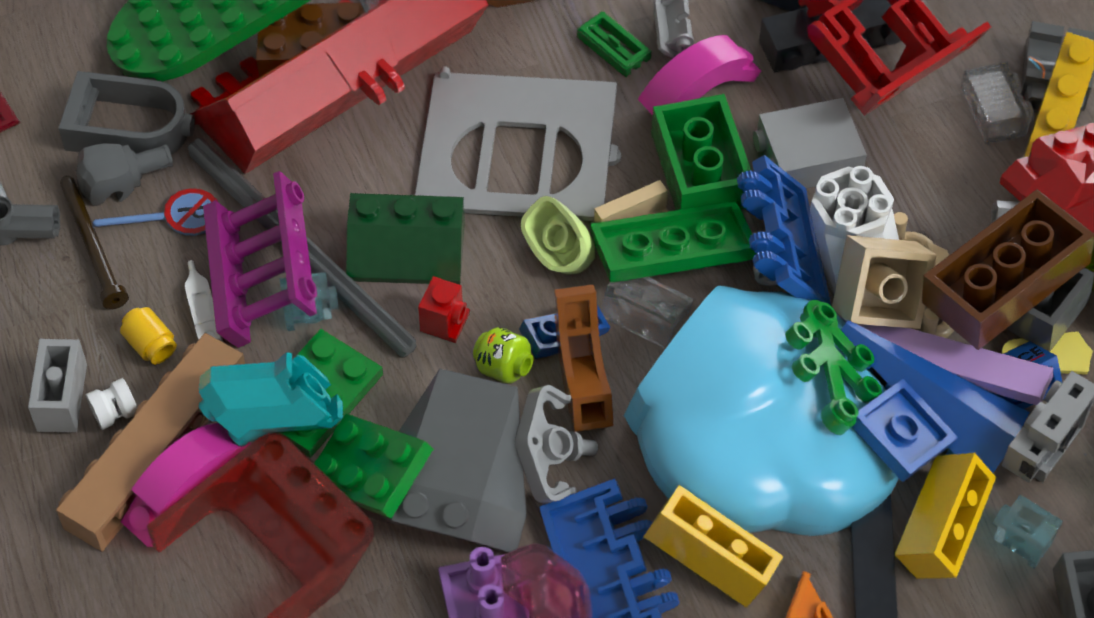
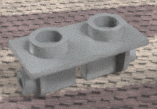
[653,0,694,58]

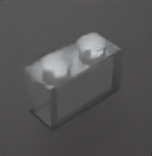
[960,62,1034,145]

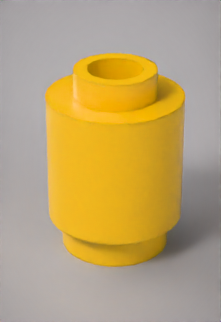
[120,307,177,365]

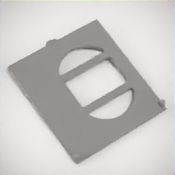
[415,66,621,221]

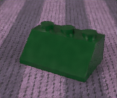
[346,193,465,285]

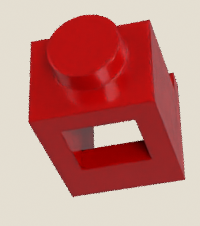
[418,276,470,343]

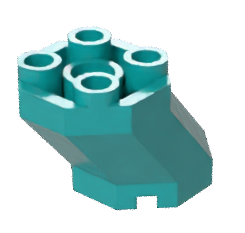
[198,352,343,446]

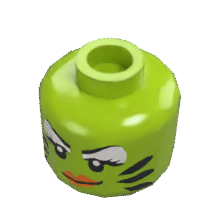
[473,327,533,384]

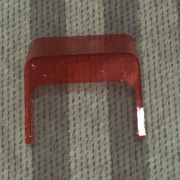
[147,433,374,618]

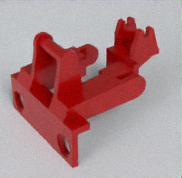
[799,0,991,116]

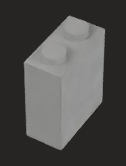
[753,98,867,188]

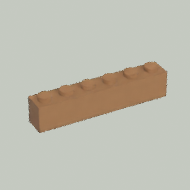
[56,333,245,552]

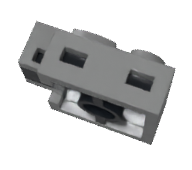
[1002,371,1094,483]

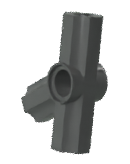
[0,182,61,246]

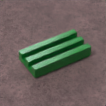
[577,11,652,78]

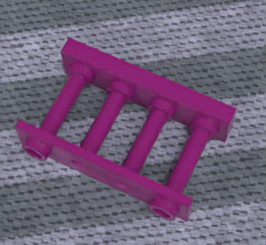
[203,171,317,348]

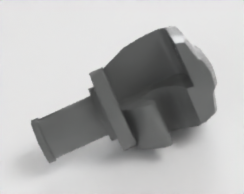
[76,143,173,205]

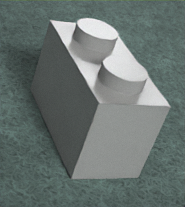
[28,339,87,432]

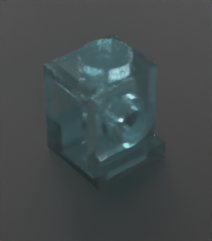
[280,272,339,331]
[992,495,1063,569]

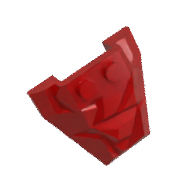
[1000,123,1094,233]

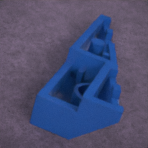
[840,320,1029,473]

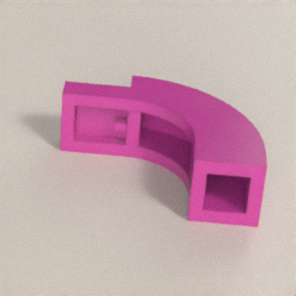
[638,35,761,115]
[121,423,255,547]

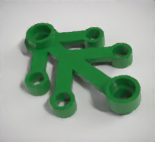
[785,300,882,435]

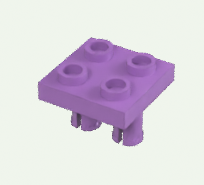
[438,547,535,618]

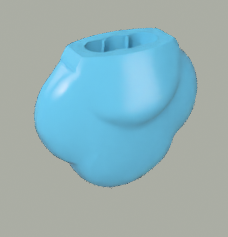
[624,286,898,536]

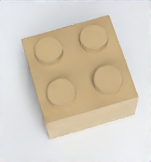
[832,235,937,329]

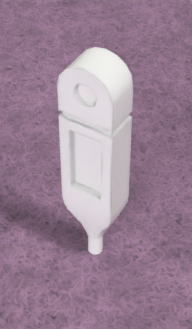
[185,260,223,342]

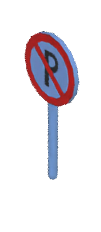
[93,188,218,236]

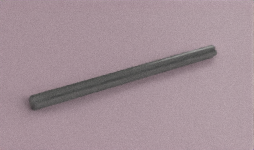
[188,138,417,357]

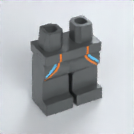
[1020,21,1094,119]

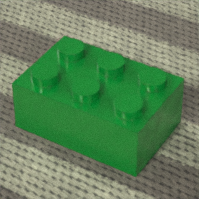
[651,94,751,210]

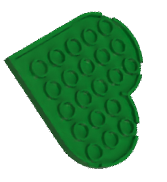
[107,0,311,82]

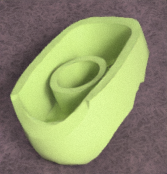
[521,196,595,274]

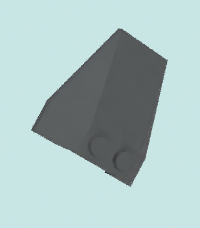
[359,369,527,553]

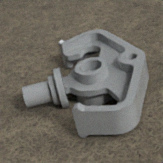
[515,385,598,504]

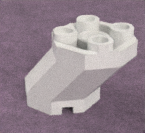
[810,166,899,294]

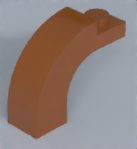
[554,284,614,432]

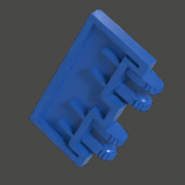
[737,155,831,305]
[539,479,680,618]

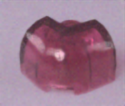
[501,543,593,618]

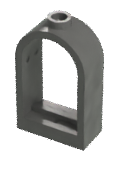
[58,71,195,155]

